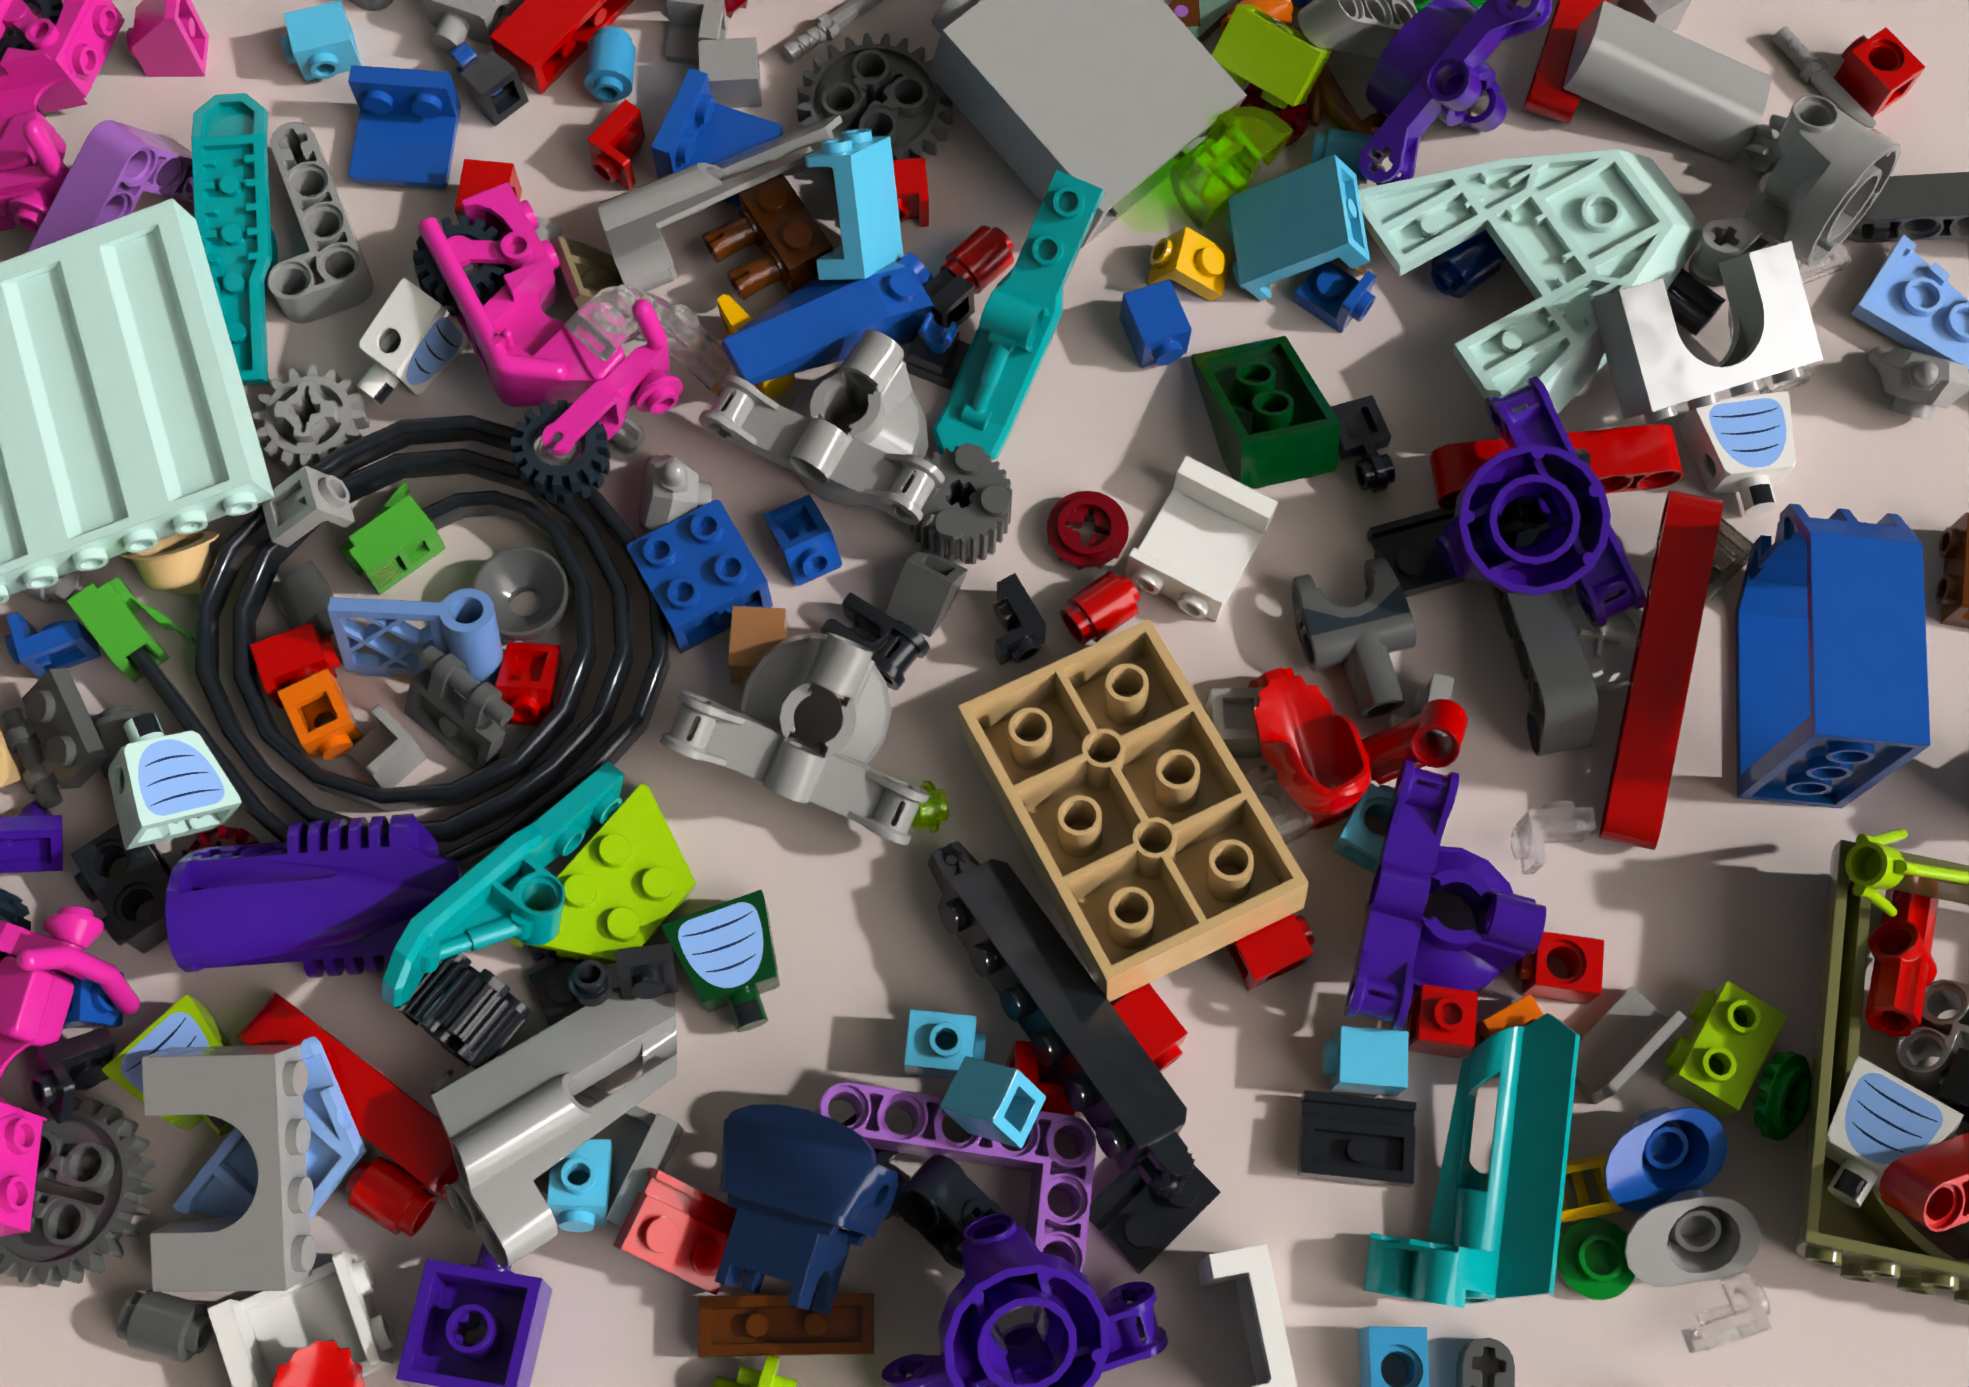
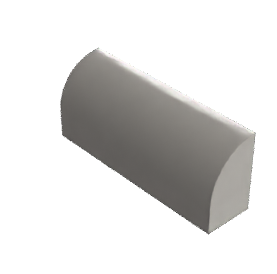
[1563,0,1772,163]

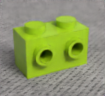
[1212,4,1332,109]
[1662,980,1788,1118]

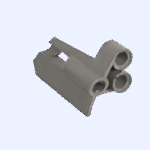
[598,115,843,298]
[431,987,677,1268]

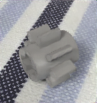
[1746,114,1787,175]

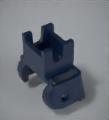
[715,1104,899,1315]

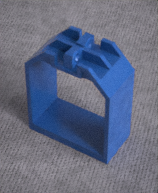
[1735,503,1930,809]

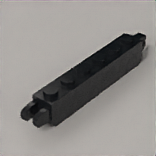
[927,841,1195,1199]

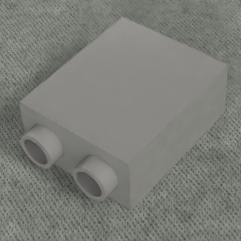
[928,0,1247,248]

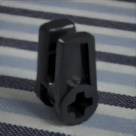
[821,592,930,690]

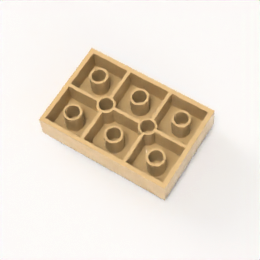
[958,619,1309,1002]

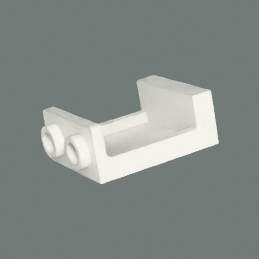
[1196,1244,1298,1387]
[207,1251,396,1387]

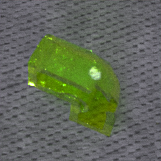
[1170,106,1294,230]

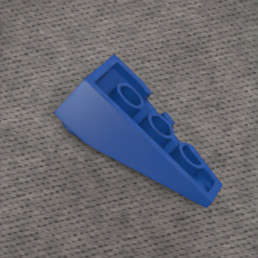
[721,262,934,384]

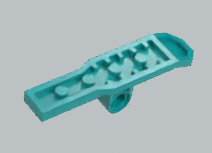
[191,93,278,386]
[932,169,1105,461]
[381,761,624,1008]

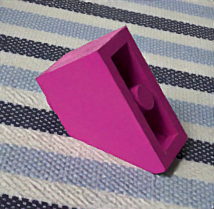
[127,0,209,77]

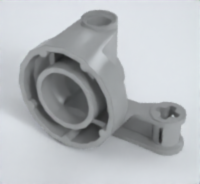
[1688,95,1900,287]
[699,330,945,525]
[660,632,930,845]

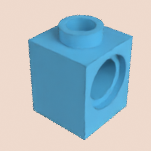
[1358,1326,1430,1387]

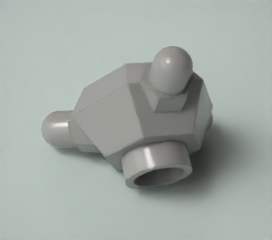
[1868,346,1969,420]
[639,454,712,534]

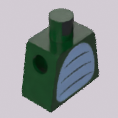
[662,889,780,1032]

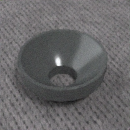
[472,546,569,641]

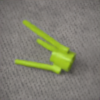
[1845,829,1969,917]

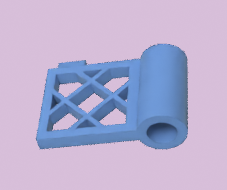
[327,588,504,687]

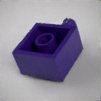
[396,1241,552,1387]

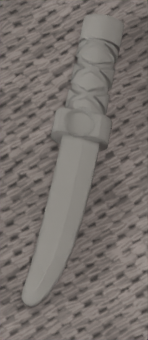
[781,0,884,63]
[1771,26,1876,128]

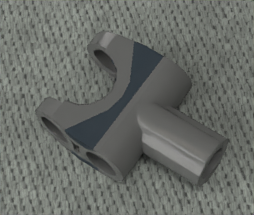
[1292,557,1416,718]

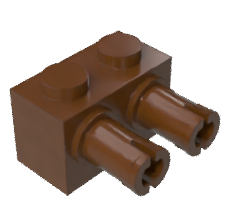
[702,174,833,301]

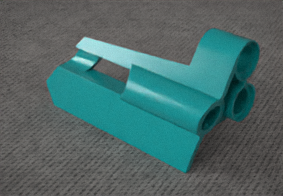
[1363,1013,1580,1308]

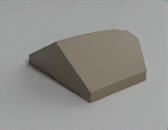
[552,236,645,324]

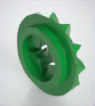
[1752,1051,1812,1141]

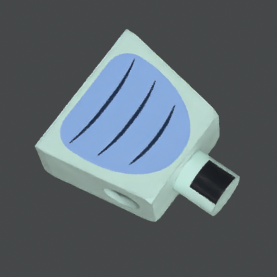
[108,713,242,850]

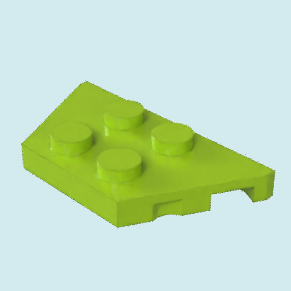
[506,782,696,964]

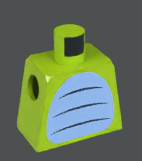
[101,993,234,1136]

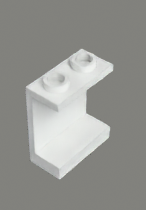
[1125,456,1278,622]

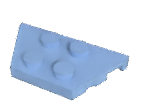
[173,1036,366,1222]

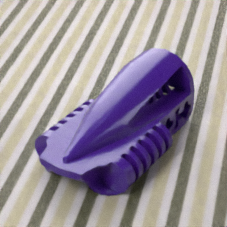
[165,814,463,978]

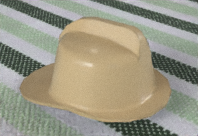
[118,530,219,594]

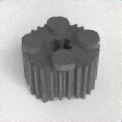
[910,443,1012,564]

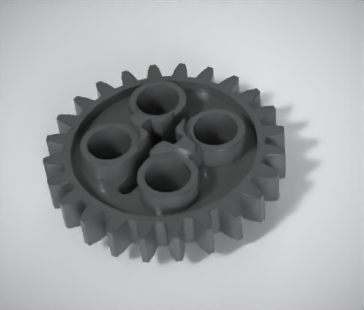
[796,33,953,160]
[0,1097,156,1287]

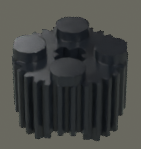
[395,953,532,1069]

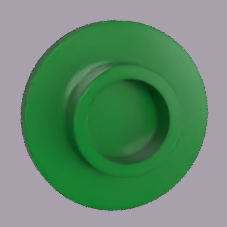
[1557,1218,1635,1300]

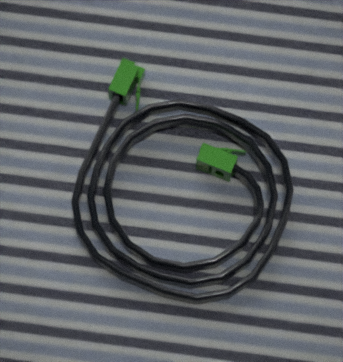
[67,415,670,872]

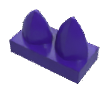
[0,800,63,873]

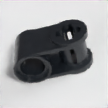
[895,1155,1005,1270]

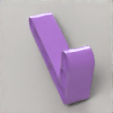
[27,120,194,252]
[815,1082,1096,1272]

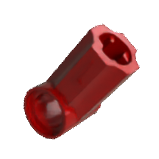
[1362,699,1468,785]

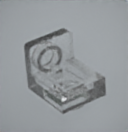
[1511,801,1596,874]

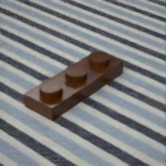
[698,1293,874,1358]

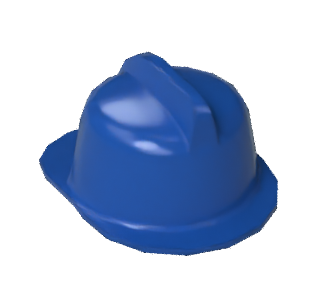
[1604,1107,1727,1213]

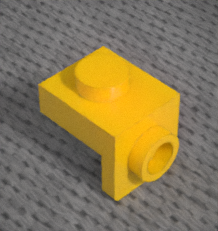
[1148,227,1232,301]

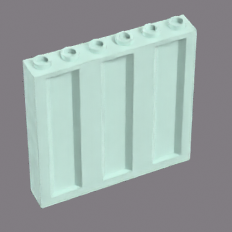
[0,198,275,605]

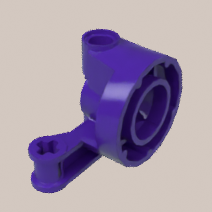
[1358,0,1552,185]
[1436,375,1646,629]
[1344,759,1547,1031]
[881,1213,1168,1387]

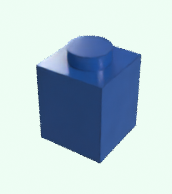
[1119,279,1192,368]

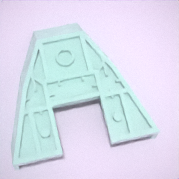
[1358,149,1704,439]

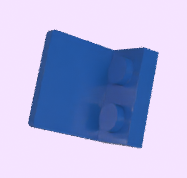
[348,65,461,189]
[651,68,783,207]
[627,500,773,654]

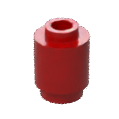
[940,225,1014,294]
[1060,571,1140,645]
[346,1157,437,1237]

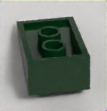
[1191,336,1340,489]

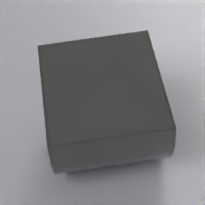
[885,547,968,637]
[275,560,334,638]

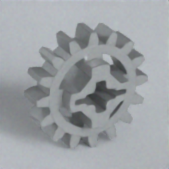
[252,365,370,473]

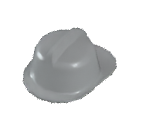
[1624,1190,1761,1287]

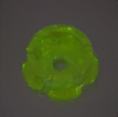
[911,780,949,833]

